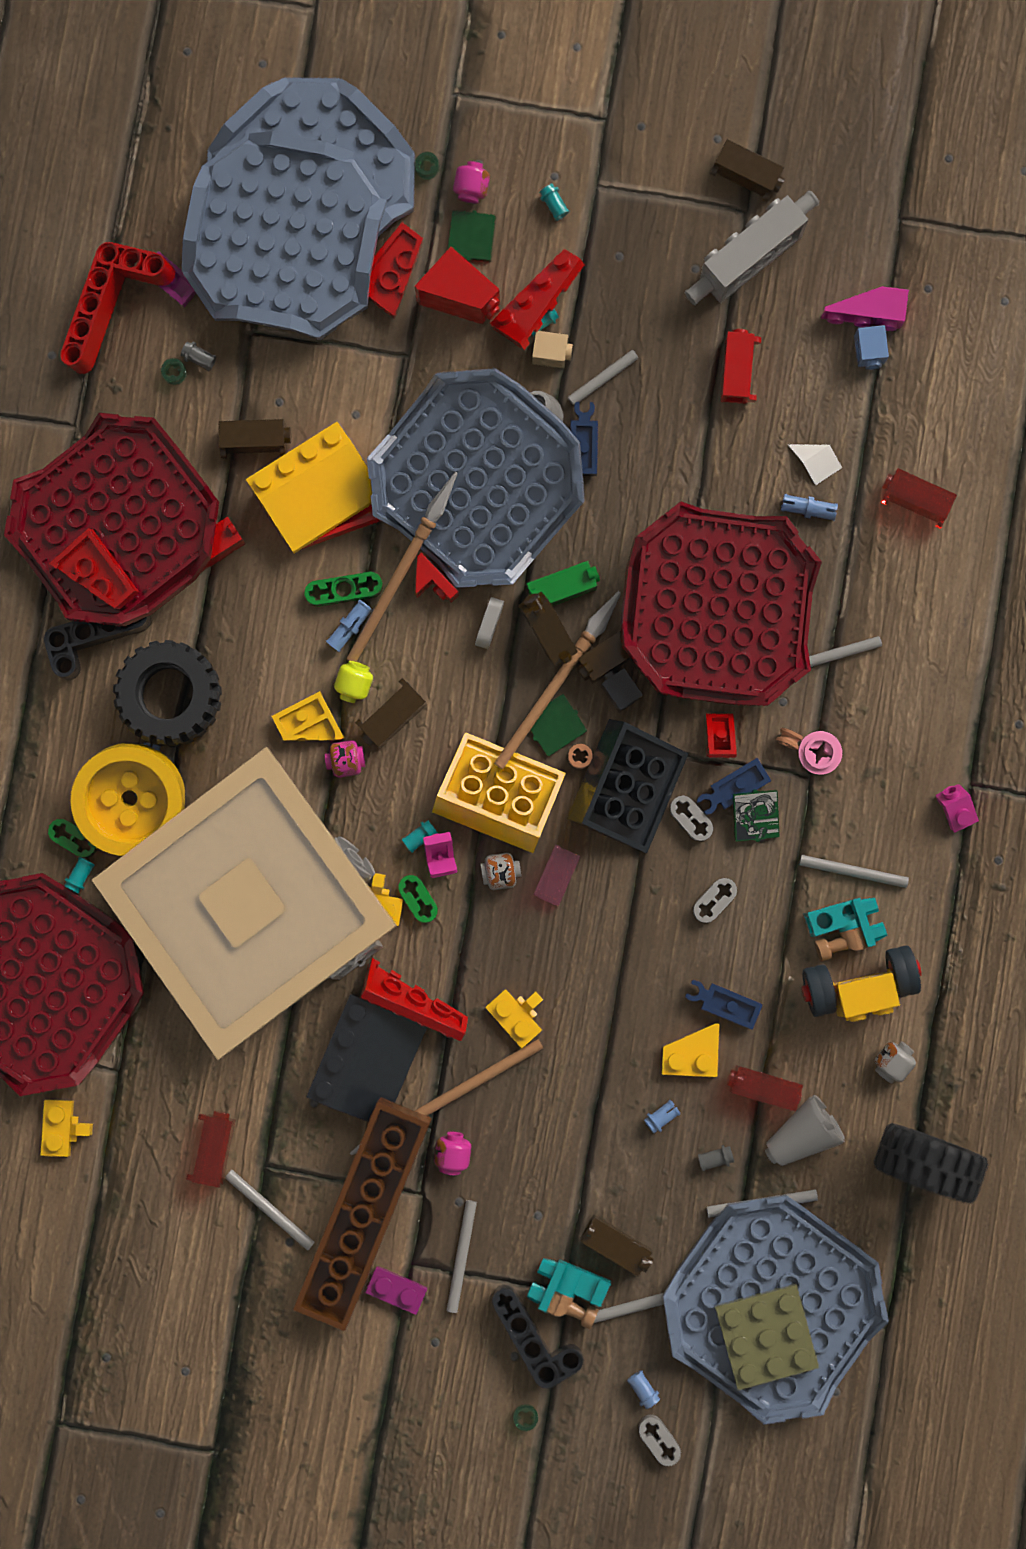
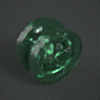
[415,152,439,180]
[161,358,187,385]
[513,1404,538,1431]

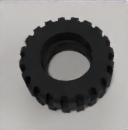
[113,640,222,747]
[874,1123,989,1204]

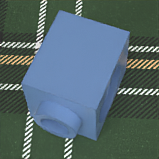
[854,325,889,369]

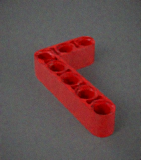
[60,242,176,374]

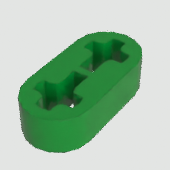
[48,819,98,858]
[399,875,438,923]

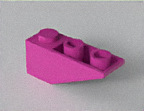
[821,286,909,331]

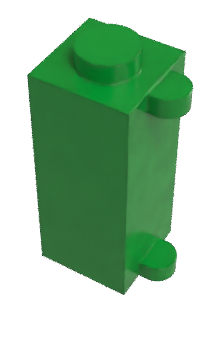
[527,561,600,607]

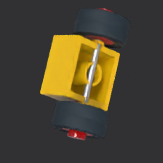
[801,945,922,1022]

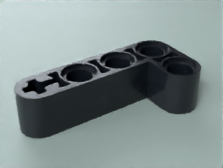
[44,615,152,680]
[492,1284,583,1388]

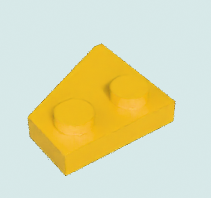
[272,691,345,741]
[662,1023,719,1077]

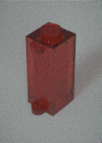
[881,468,957,529]
[727,1065,803,1112]
[186,1111,236,1188]

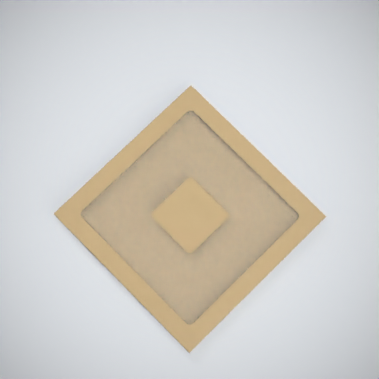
[92,747,397,1060]

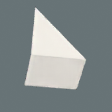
[788,444,842,485]

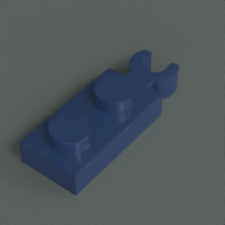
[571,402,598,476]
[696,758,771,815]
[685,980,763,1030]

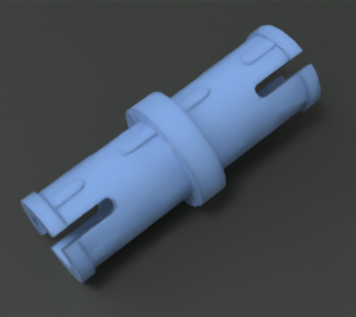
[781,494,838,521]
[326,599,373,652]

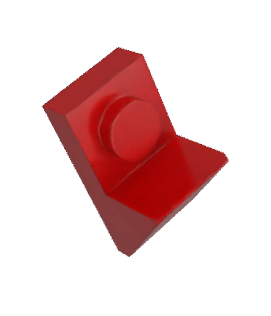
[416,553,459,603]
[706,714,737,758]

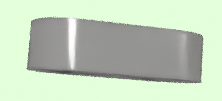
[475,597,504,649]
[670,796,713,841]
[693,878,737,923]
[639,1415,681,1466]

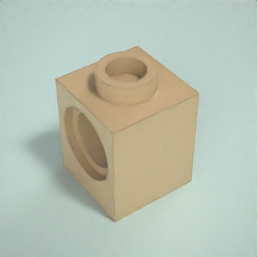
[532,331,573,368]

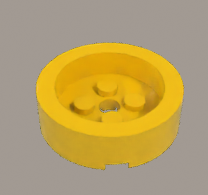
[71,743,185,856]

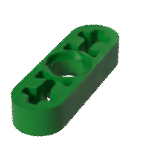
[305,572,383,607]

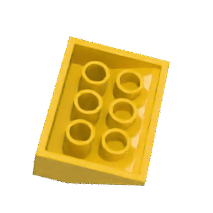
[246,422,372,554]
[432,732,566,853]

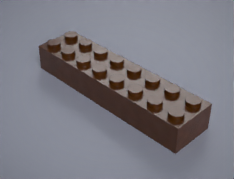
[293,1097,432,1331]

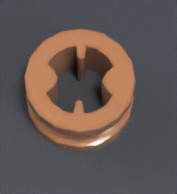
[776,728,803,750]
[568,744,592,769]

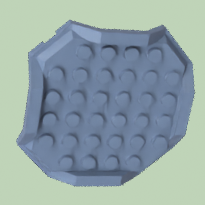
[207,78,415,237]
[182,131,388,340]
[367,369,585,587]
[663,1195,888,1424]

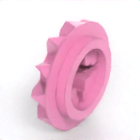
[798,731,842,775]

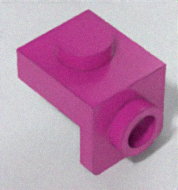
[936,784,979,833]
[423,832,457,878]

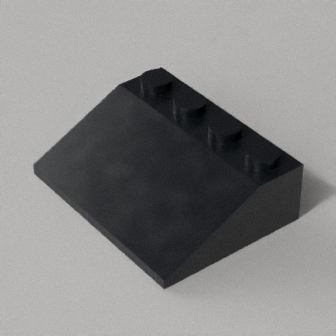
[567,719,689,853]
[306,994,427,1122]

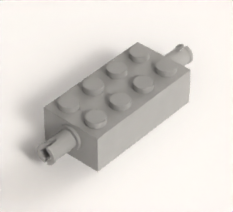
[684,190,819,305]

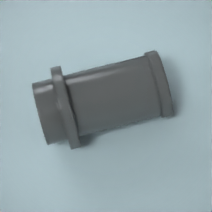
[180,341,217,371]
[698,1145,734,1172]

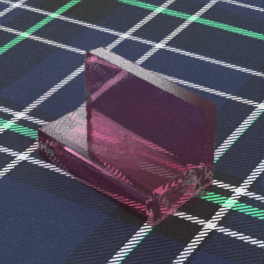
[534,845,580,907]

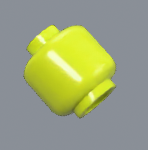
[334,661,373,703]

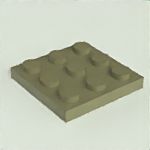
[715,1284,819,1390]

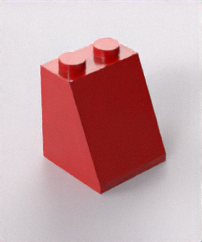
[414,247,500,324]

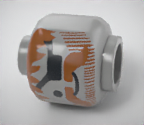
[481,853,521,890]
[875,1041,916,1083]

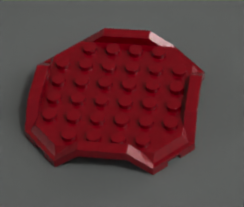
[4,413,220,626]
[621,501,822,707]
[0,873,144,1096]

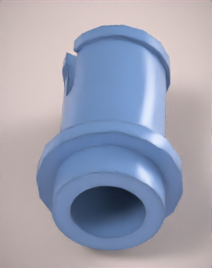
[644,1100,680,1133]
[627,1370,660,1409]

